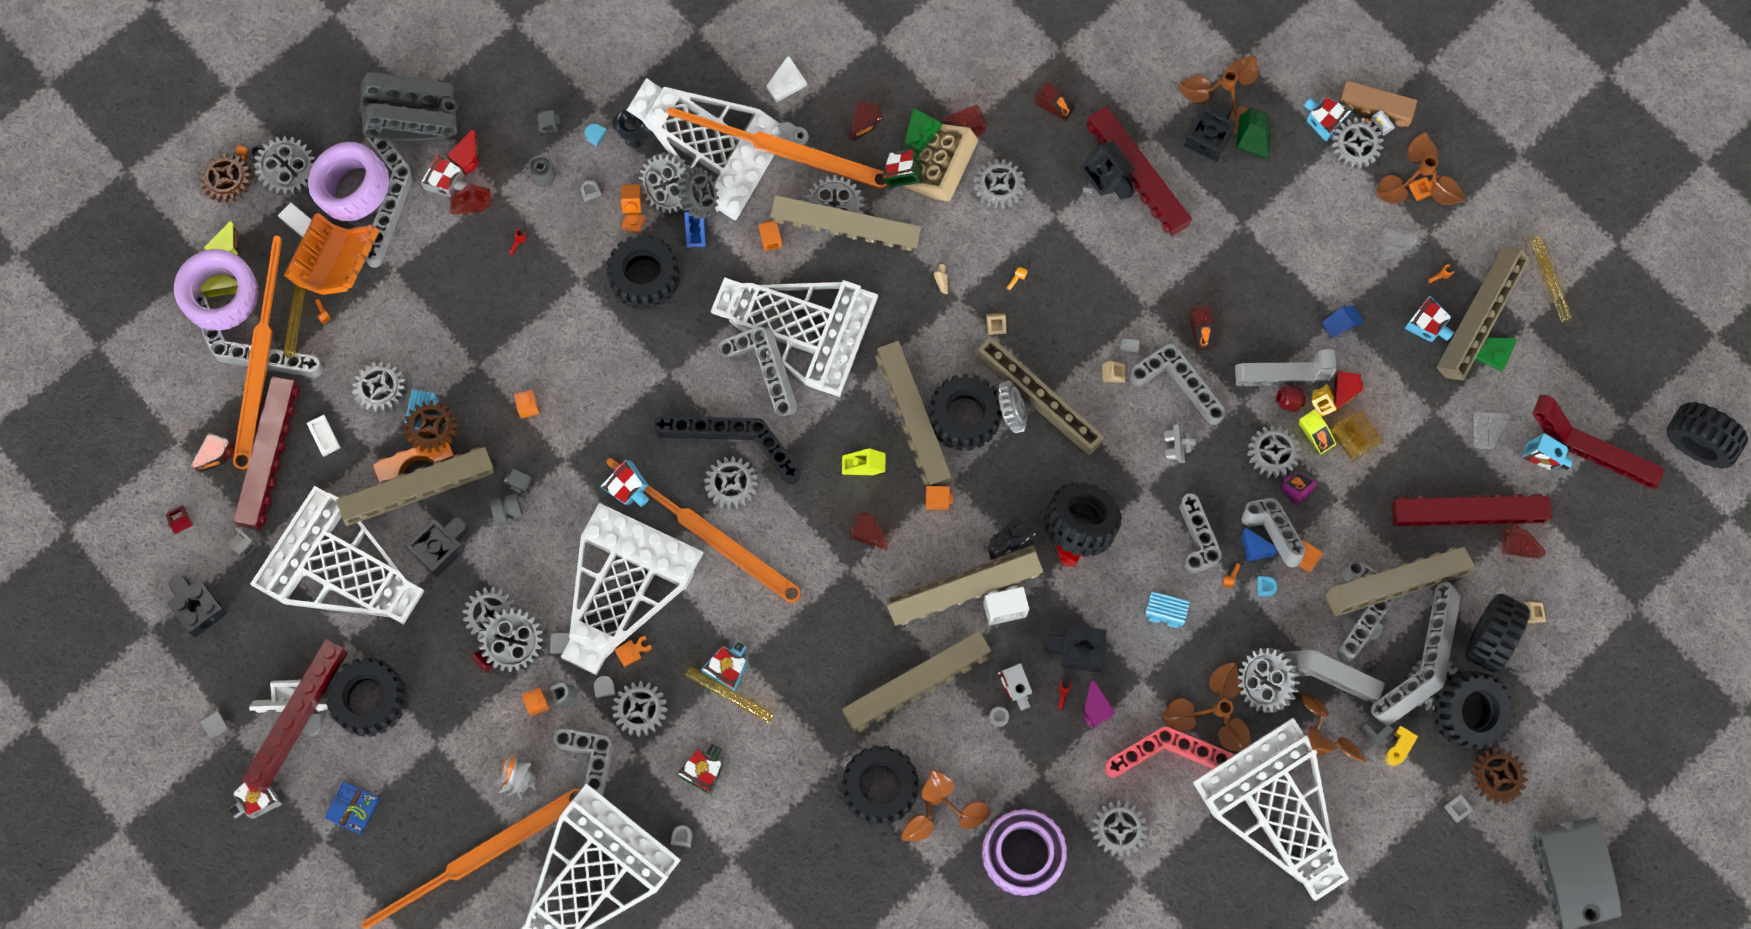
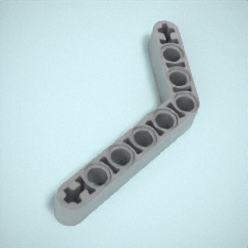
[364,137,413,267]
[198,293,324,378]
[1371,581,1460,726]

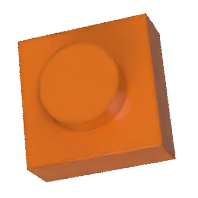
[621,213,646,234]

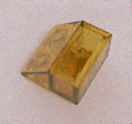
[1331,411,1384,462]

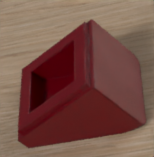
[166,506,193,534]
[471,650,493,673]

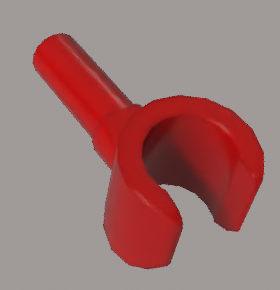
[508,229,526,255]
[1058,680,1072,710]

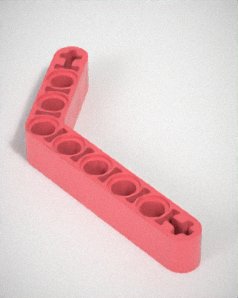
[1104,727,1235,778]

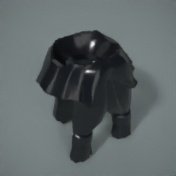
[612,106,651,149]
[987,517,1036,560]

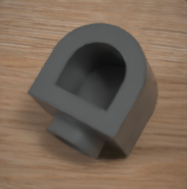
[537,110,561,133]
[504,469,532,494]
[550,683,577,708]

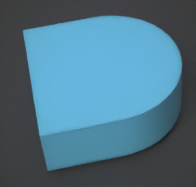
[585,124,607,146]
[1257,576,1278,597]

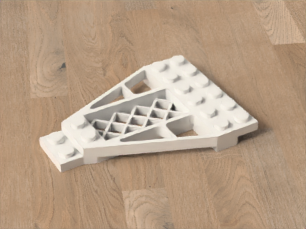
[627,78,781,220]
[711,277,878,397]
[250,486,424,625]
[561,503,703,675]
[1193,718,1349,901]
[521,783,681,929]

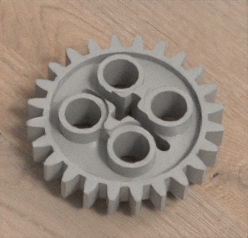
[254,136,315,196]
[639,152,695,213]
[805,175,864,236]
[478,607,543,672]
[1238,648,1300,713]

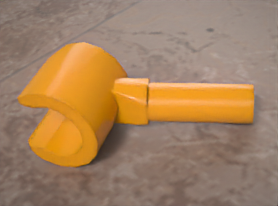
[1006,267,1027,291]

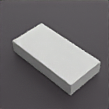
[278,203,311,238]
[307,415,341,457]

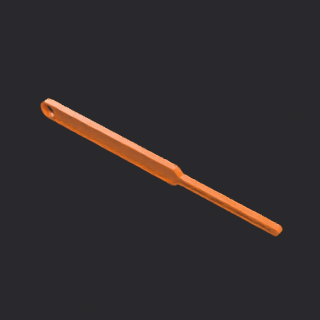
[667,107,887,188]
[233,235,282,470]
[606,458,800,603]
[361,789,580,929]

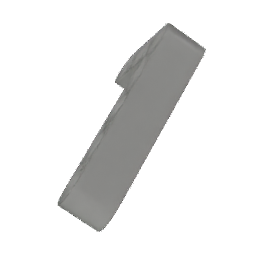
[718,327,797,416]
[1130,344,1225,425]
[1235,349,1336,386]
[1337,560,1395,662]
[1282,650,1385,703]
[554,729,613,796]

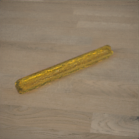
[1530,236,1572,322]
[283,284,305,358]
[686,667,774,723]

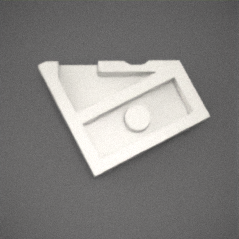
[767,56,807,103]

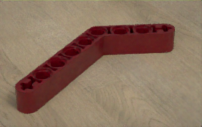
[1532,395,1664,489]

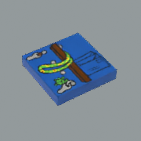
[325,781,380,835]

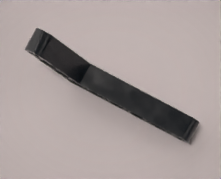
[654,416,800,485]

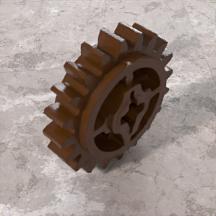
[199,153,253,203]
[403,400,458,453]
[1470,748,1528,804]

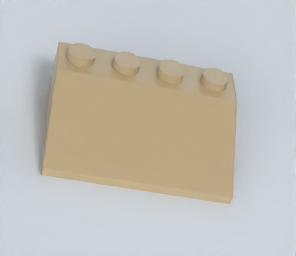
[902,124,978,202]

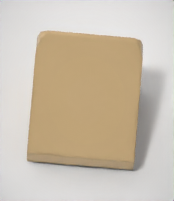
[986,313,1006,335]
[1102,361,1125,382]
[1523,601,1546,623]

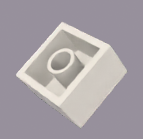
[983,585,1029,626]

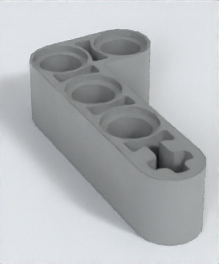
[1179,493,1222,574]
[1242,498,1306,567]

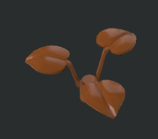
[1179,56,1258,133]
[1376,132,1464,205]
[1162,663,1251,752]
[1299,693,1366,764]
[901,769,991,841]

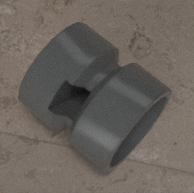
[528,155,555,187]
[489,493,523,524]

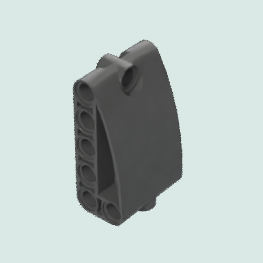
[359,72,458,141]
[1530,817,1621,929]

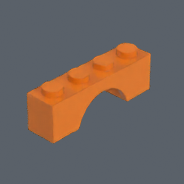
[373,442,454,482]

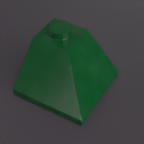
[1236,107,1272,159]

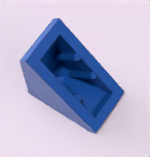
[684,211,706,247]
[1322,306,1363,338]
[1241,528,1278,561]

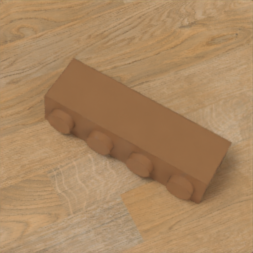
[1339,80,1417,127]

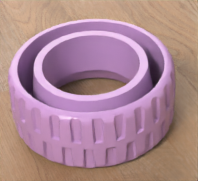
[308,142,389,221]
[174,249,259,331]
[982,809,1067,896]

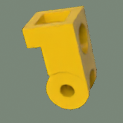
[1312,384,1336,417]
[1385,726,1418,766]

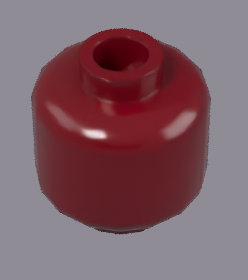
[1276,385,1306,412]

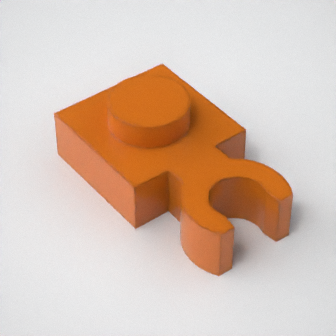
[1409,175,1439,201]
[615,636,652,668]

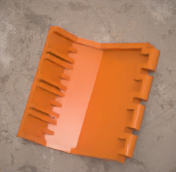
[284,213,379,295]

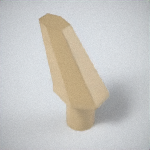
[934,264,948,294]

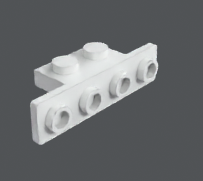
[249,680,329,713]

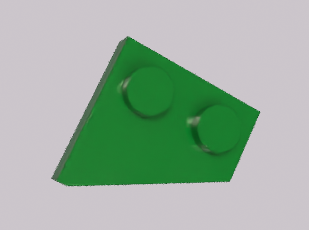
[905,109,942,153]
[1476,338,1518,371]

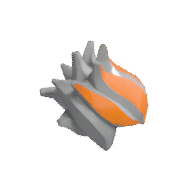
[494,753,537,800]

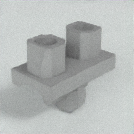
[1164,425,1196,463]

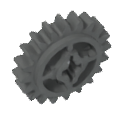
[677,167,719,219]

